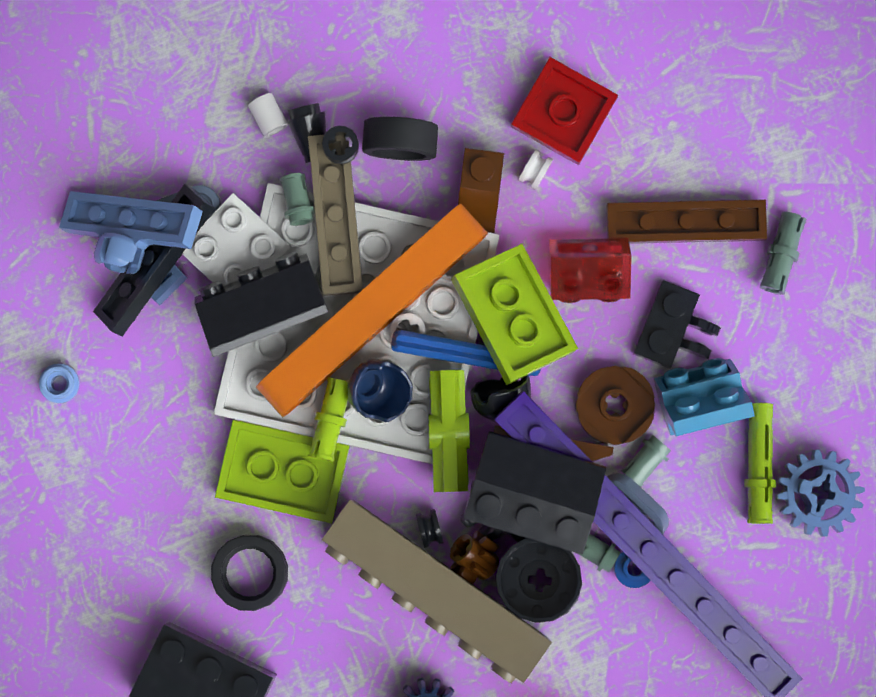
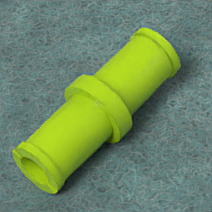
[308,377,348,462]

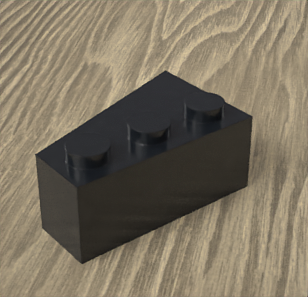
[129,622,277,697]

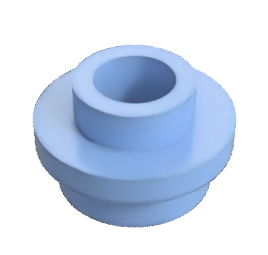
[39,364,80,403]

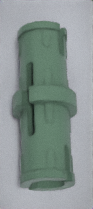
[760,212,807,295]

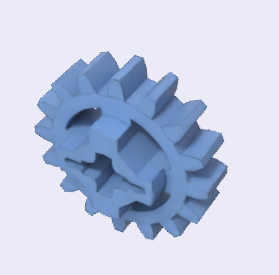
[775,449,865,537]

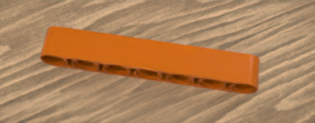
[256,204,488,418]

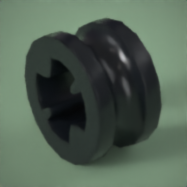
[322,126,359,165]
[416,509,444,548]

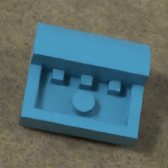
[654,358,755,436]

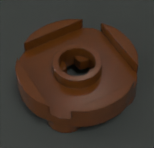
[575,366,655,445]

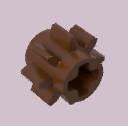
[450,531,499,584]

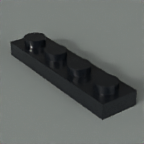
[93,184,215,337]

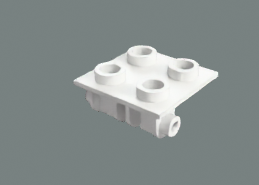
[183,193,291,286]

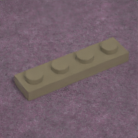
[308,135,363,296]

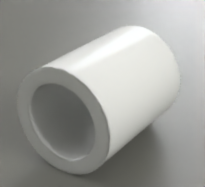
[248,93,288,138]

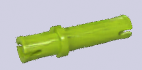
[744,403,776,524]

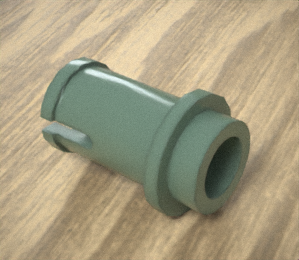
[280,173,315,226]
[621,435,671,487]
[577,534,621,573]

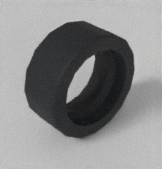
[362,117,438,161]
[211,535,288,611]

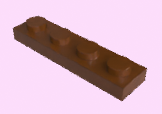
[606,200,767,244]

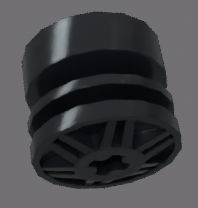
[496,538,582,623]

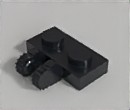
[633,280,721,369]

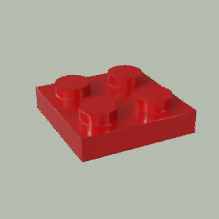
[511,57,619,165]

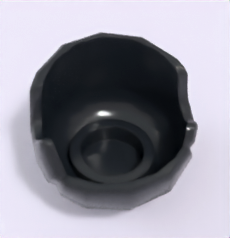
[470,375,531,421]

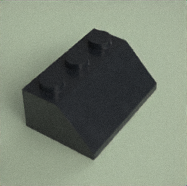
[194,252,328,357]
[464,431,606,555]

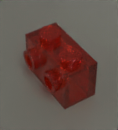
[549,238,632,303]

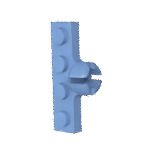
[59,191,203,274]

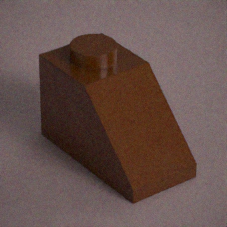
[458,148,504,234]

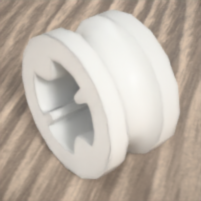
[518,150,553,190]
[390,313,426,339]

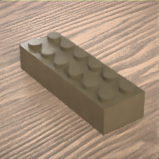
[322,500,552,684]

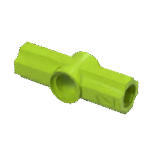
[428,370,470,492]

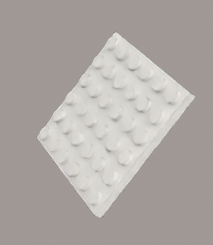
[214,183,500,464]

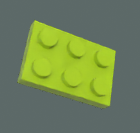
[451,244,578,385]
[215,420,350,524]

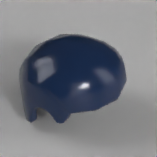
[348,359,413,422]

